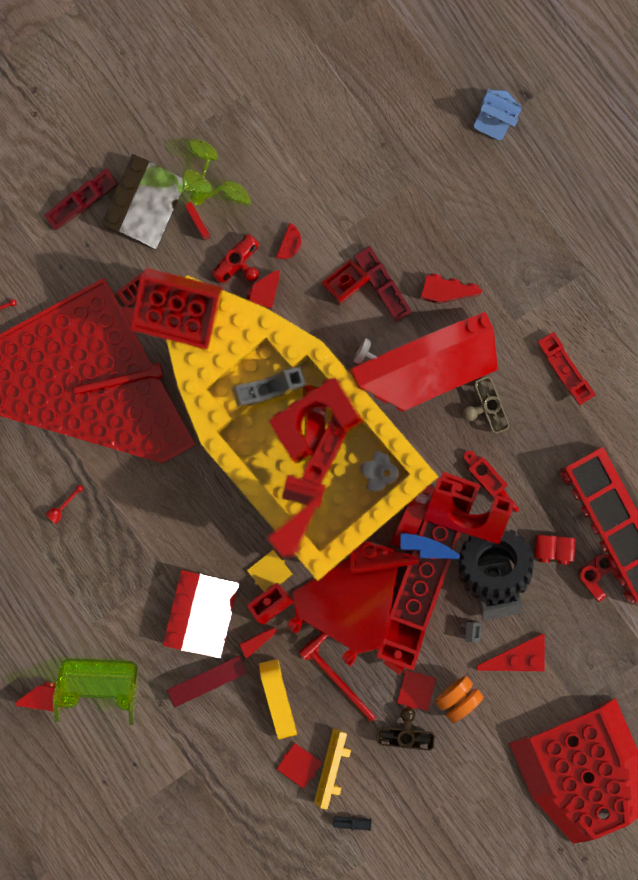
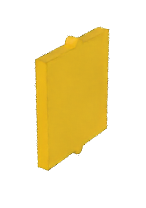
[247,550,293,592]

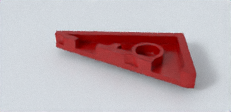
[350,541,419,573]
[476,634,545,672]

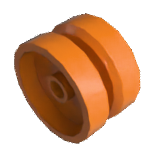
[434,675,484,724]

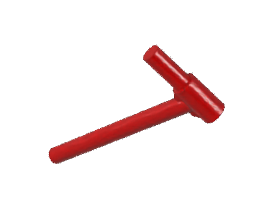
[298,633,376,722]

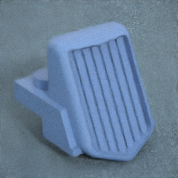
[474,88,522,140]

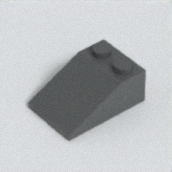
[477,554,522,620]

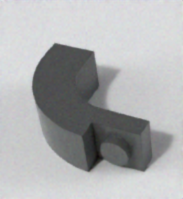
[232,367,306,407]

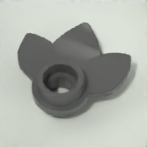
[359,452,398,491]

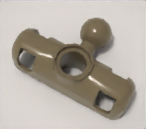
[462,377,509,434]

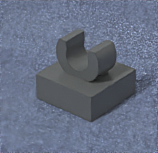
[459,622,482,642]

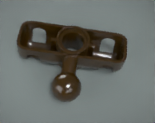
[377,707,435,751]

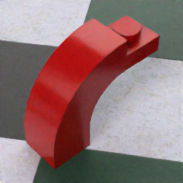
[390,485,434,551]

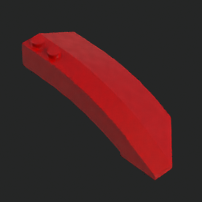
[350,312,498,412]

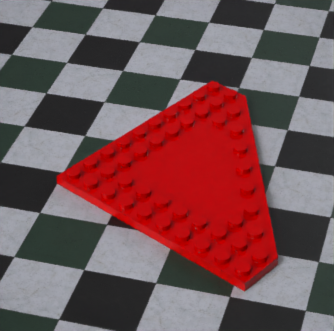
[0,278,196,463]

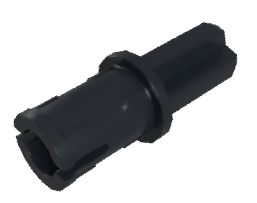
[333,815,372,831]

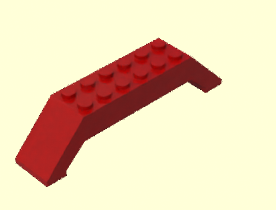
[376,471,480,670]

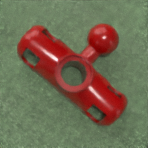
[211,234,260,284]

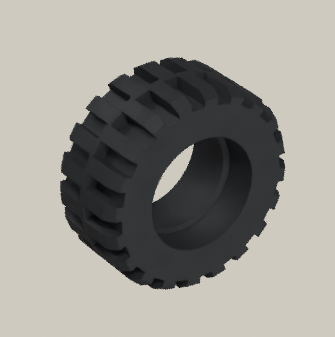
[459,529,534,604]

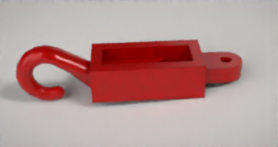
[464,451,519,513]

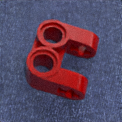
[578,553,629,603]

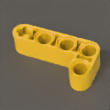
[259,658,297,740]

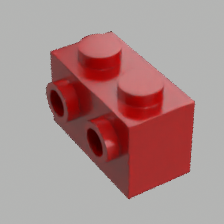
[246,582,294,625]

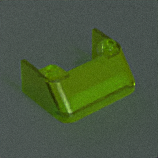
[53,658,138,725]

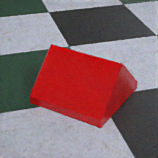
[321,259,370,305]

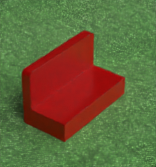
[282,475,326,508]

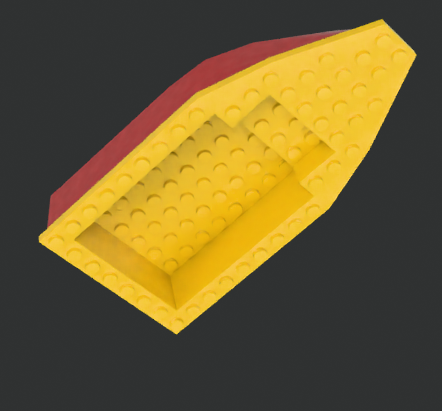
[166,275,438,580]

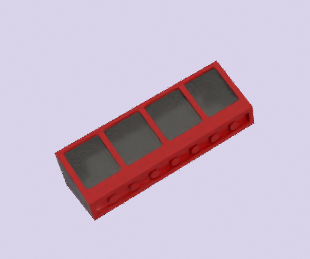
[559,447,638,606]

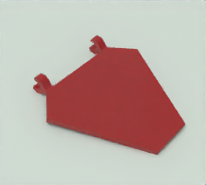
[287,559,398,667]

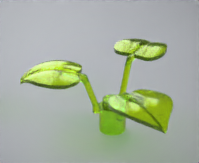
[183,139,251,206]

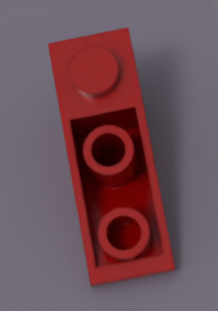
[420,273,483,304]

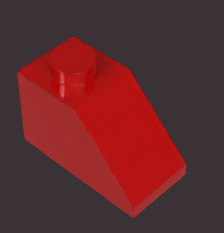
[247,270,280,310]
[16,681,61,712]

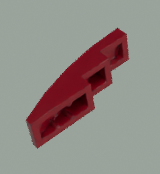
[44,169,119,230]
[353,246,412,322]
[166,656,247,708]

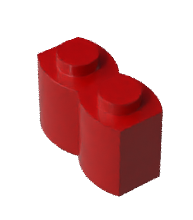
[534,535,576,565]

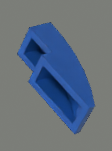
[400,533,460,559]

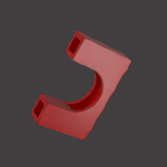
[269,377,364,464]
[424,477,514,544]

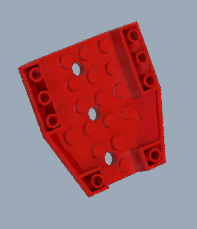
[509,698,638,844]

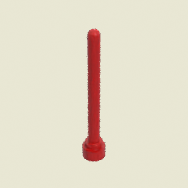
[72,363,164,394]

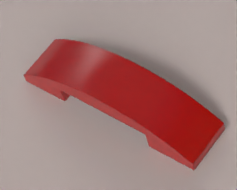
[538,332,596,406]
[303,385,326,457]
[301,413,348,486]

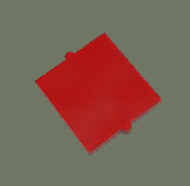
[397,670,436,711]
[277,743,322,789]

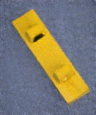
[314,728,351,809]

